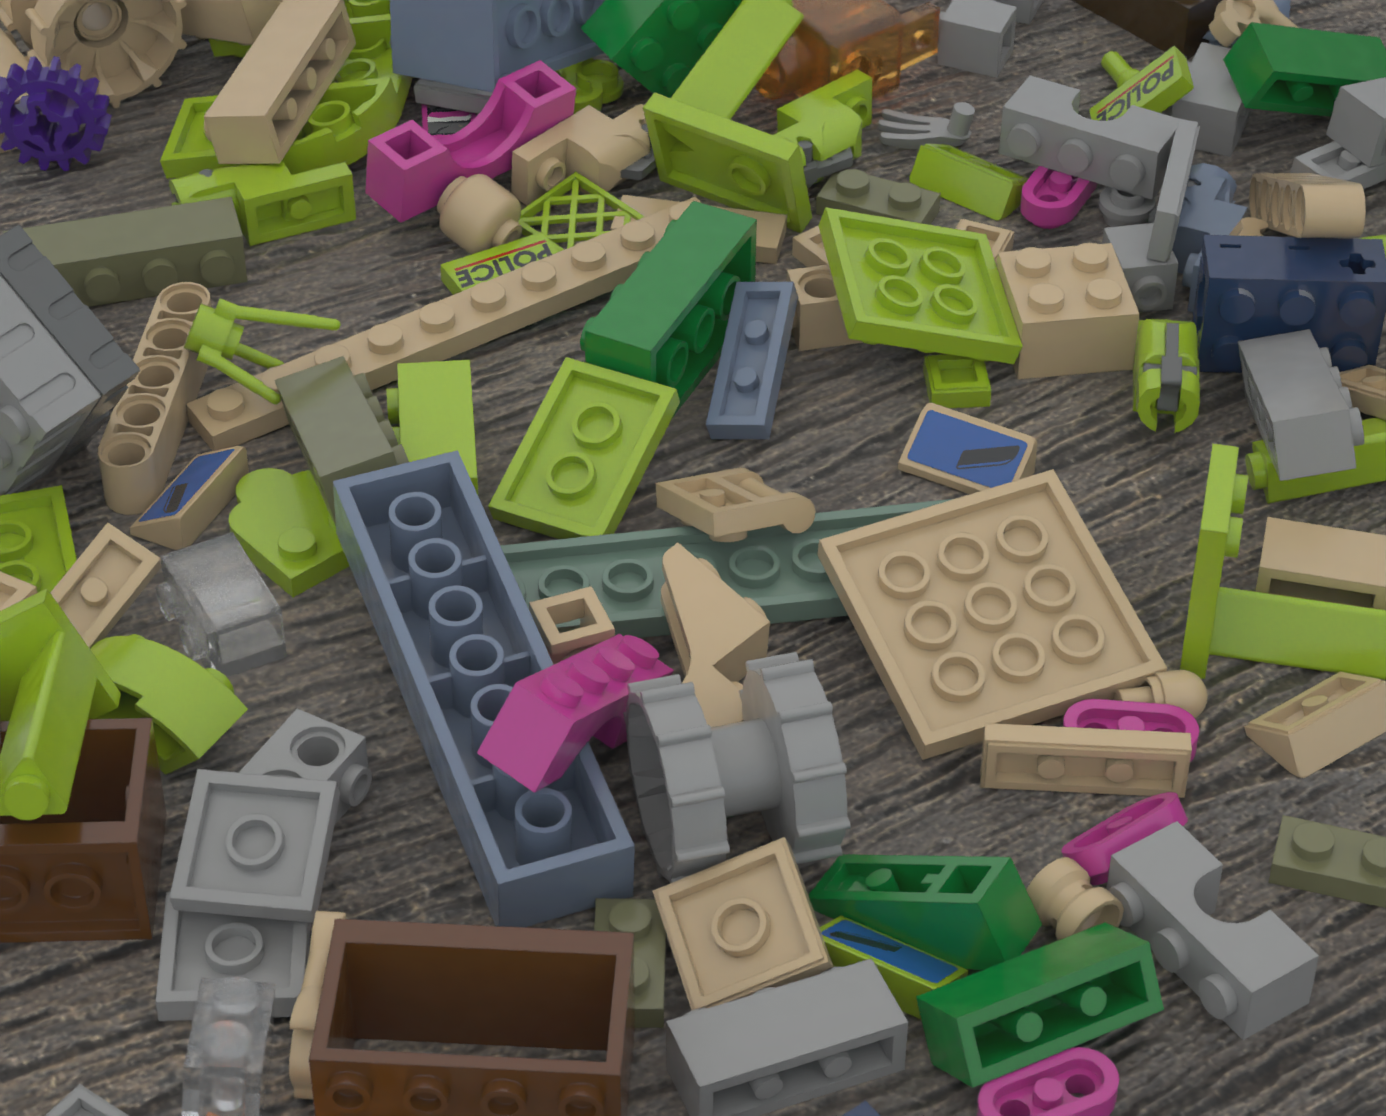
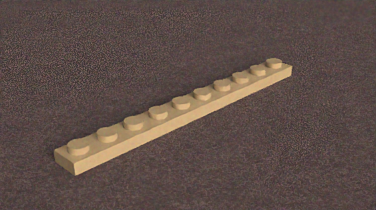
[186,197,702,451]

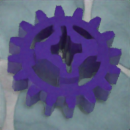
[0,56,112,171]

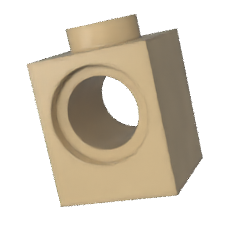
[786,264,864,351]

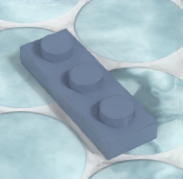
[706,282,798,439]

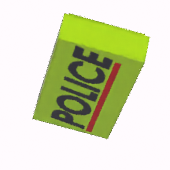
[1089,46,1194,121]
[440,232,560,295]

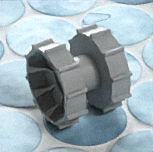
[623,652,850,883]

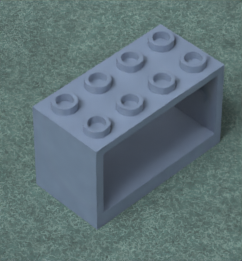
[390,0,605,92]

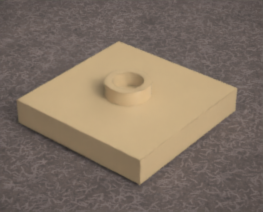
[653,837,833,1010]

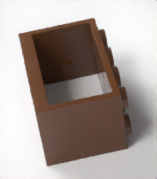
[0,718,167,943]
[309,918,635,1116]

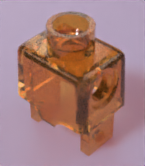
[754,0,940,100]

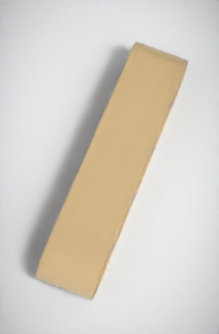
[1249,173,1366,238]
[98,282,212,515]

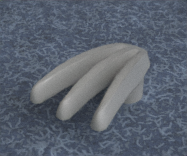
[878,102,975,149]

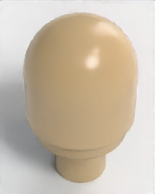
[1113,670,1208,719]

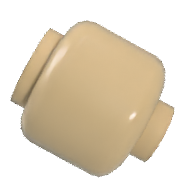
[437,174,522,254]

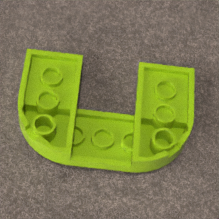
[160,0,413,179]

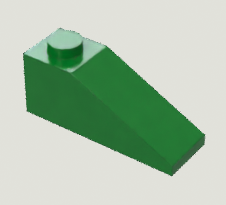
[808,854,1042,970]

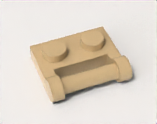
[656,468,816,542]

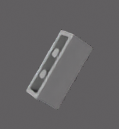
[666,958,908,1116]

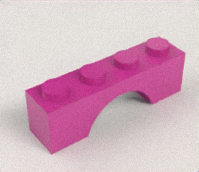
[365,60,576,223]
[477,634,674,793]

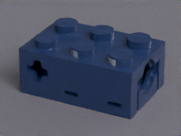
[1192,235,1386,373]

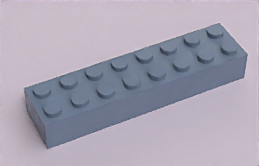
[333,450,635,927]

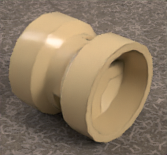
[1027,857,1124,940]

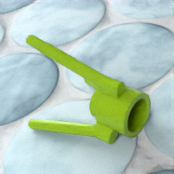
[184,298,341,404]

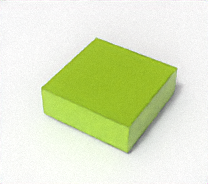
[923,354,991,409]

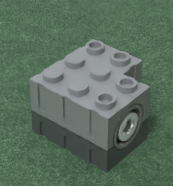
[0,224,140,496]

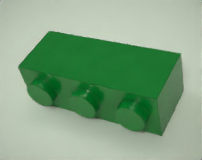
[1223,22,1386,117]
[916,922,1164,1088]

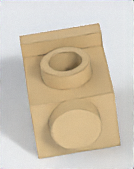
[529,586,615,664]

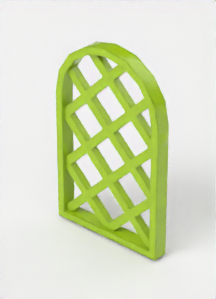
[518,172,644,251]

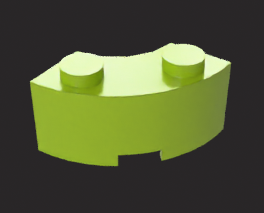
[90,634,248,775]

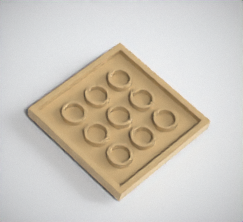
[817,469,1167,760]

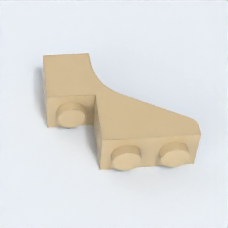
[661,543,770,727]

